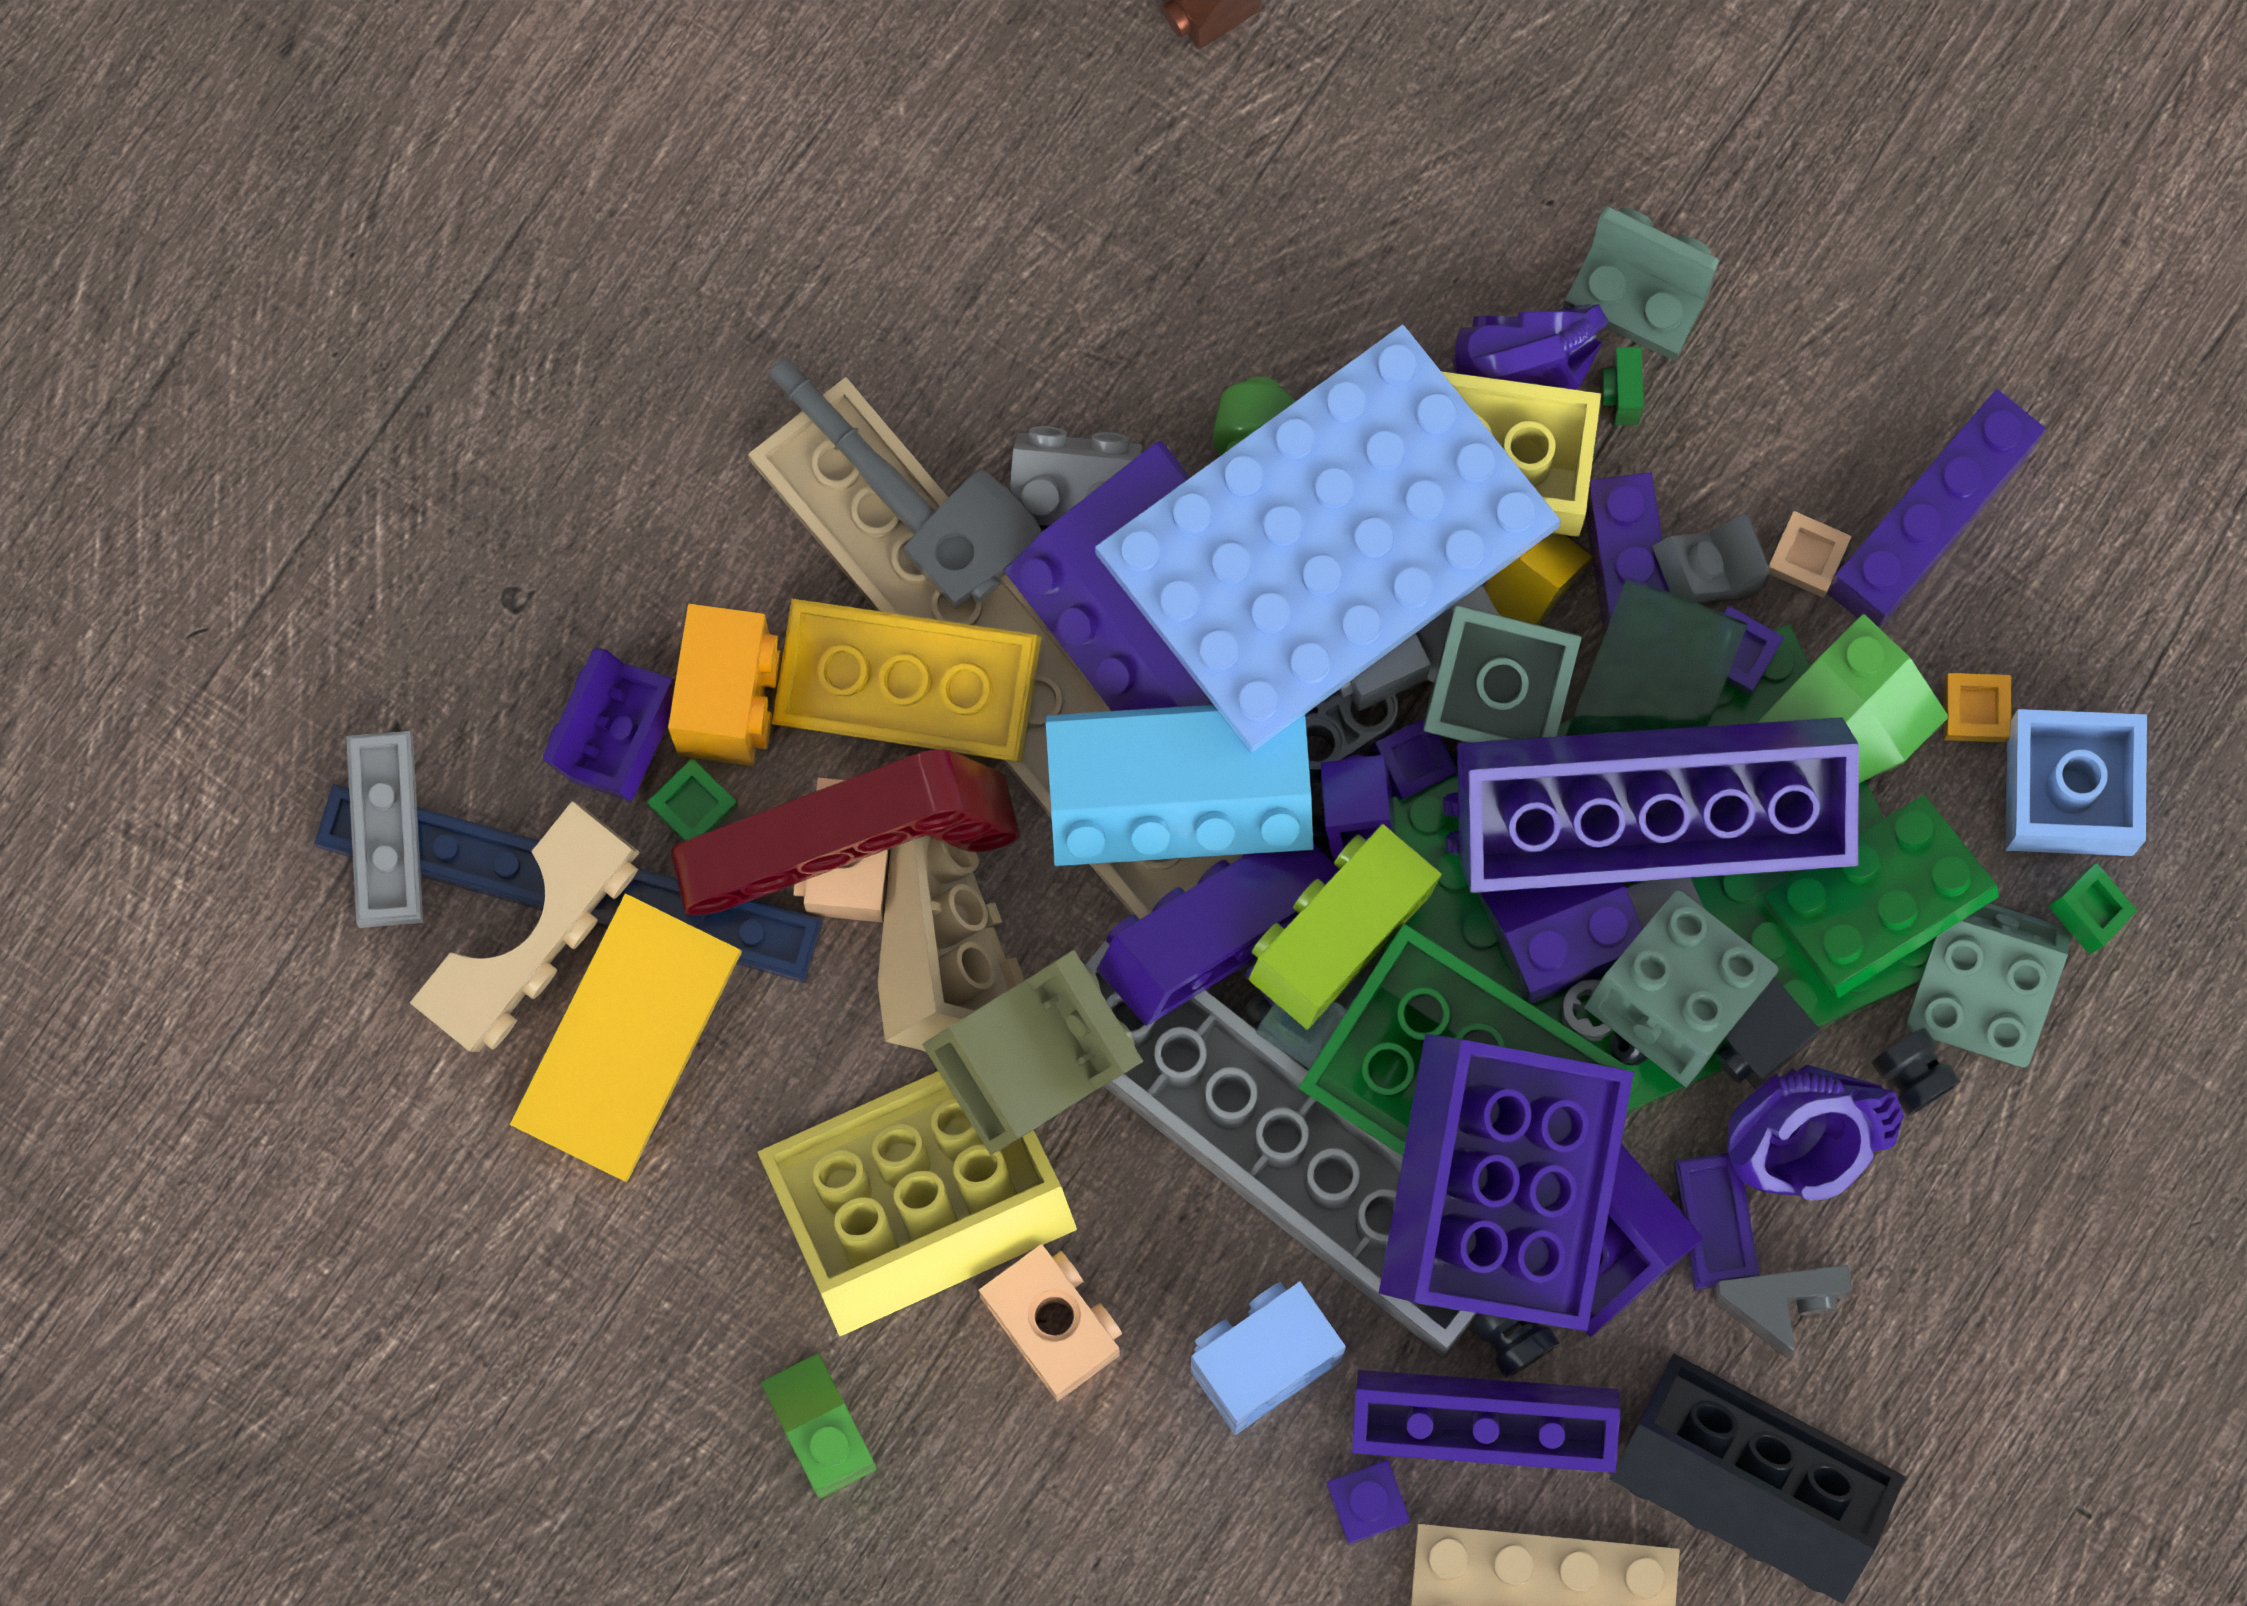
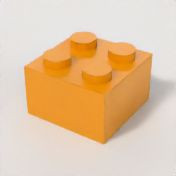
[668,604,781,767]

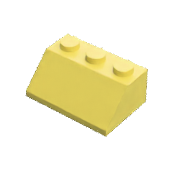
[1442,372,1601,537]

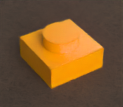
[1943,673,2011,742]

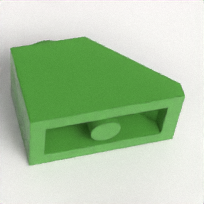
[761,1353,877,1499]

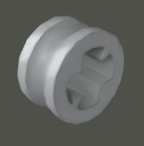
[1561,979,1613,1042]

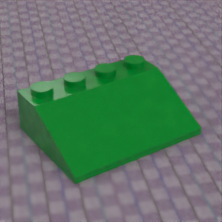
[1298,924,1625,1156]

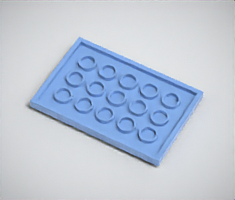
[1095,324,1561,753]

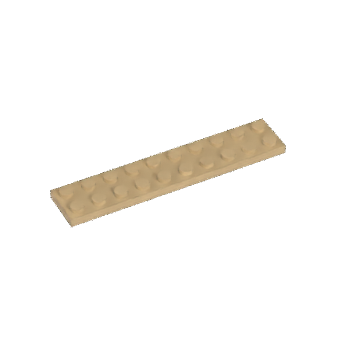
[748,377,1243,920]

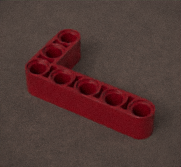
[670,749,1020,916]

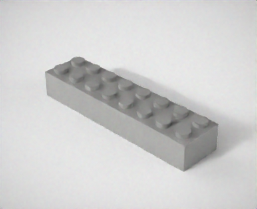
[1086,940,1478,1357]

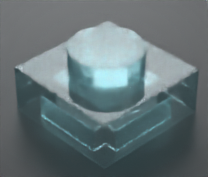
[1256,1001,1348,1069]

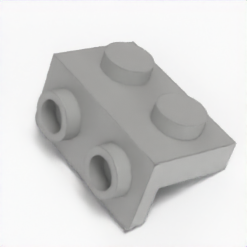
[1010,426,1142,526]

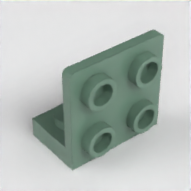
[1563,206,1719,361]
[1584,890,1778,1088]
[1906,903,2069,1067]

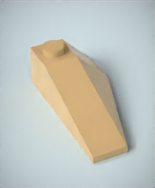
[878,835,1024,1051]

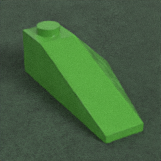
[1757,613,1949,783]

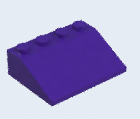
[1004,441,1214,711]
[1378,1033,1634,1331]

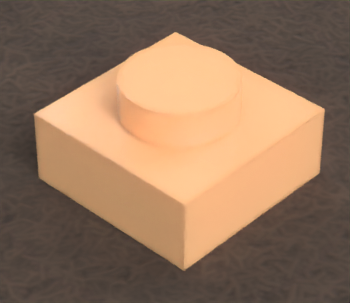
[1768,511,1852,598]

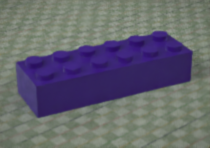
[1457,717,1859,893]

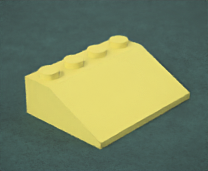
[757,1071,1077,1337]

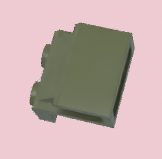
[922,950,1143,1155]

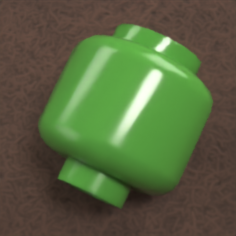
[1212,377,1296,455]

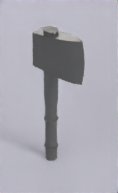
[769,357,1043,610]

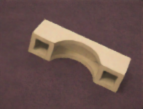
[410,801,640,1052]

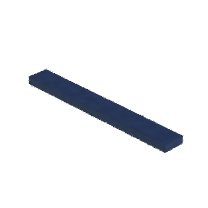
[314,784,823,983]

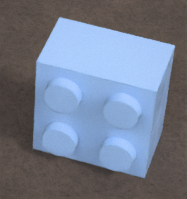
[2005,709,2147,856]
[1190,1282,1346,1435]

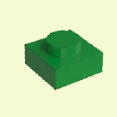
[1601,347,1644,426]
[647,758,739,842]
[2048,862,2138,955]

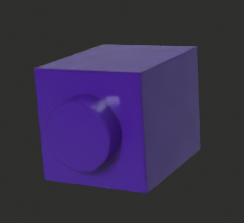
[1321,755,1396,862]

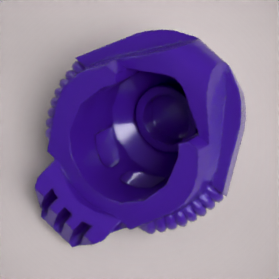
[1451,304,1608,390]
[1727,1065,1905,1200]

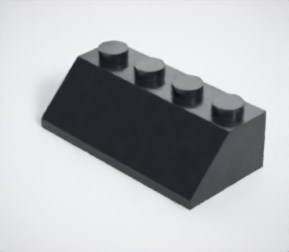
[1609,1353,1906,1604]

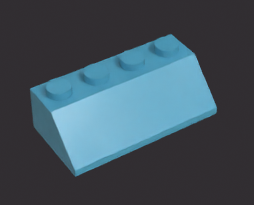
[1045,705,1313,866]

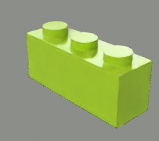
[1248,824,1442,1030]

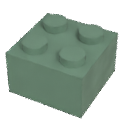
[1423,604,1582,742]

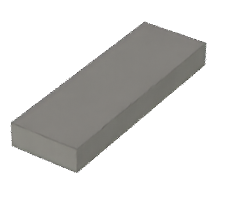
[346,731,423,928]

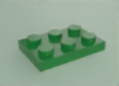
[1763,794,1999,999]

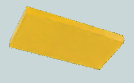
[772,599,1042,763]
[510,894,742,1182]

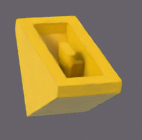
[1484,533,1593,625]

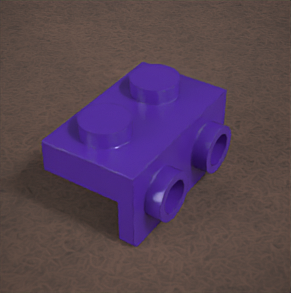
[543,647,676,802]

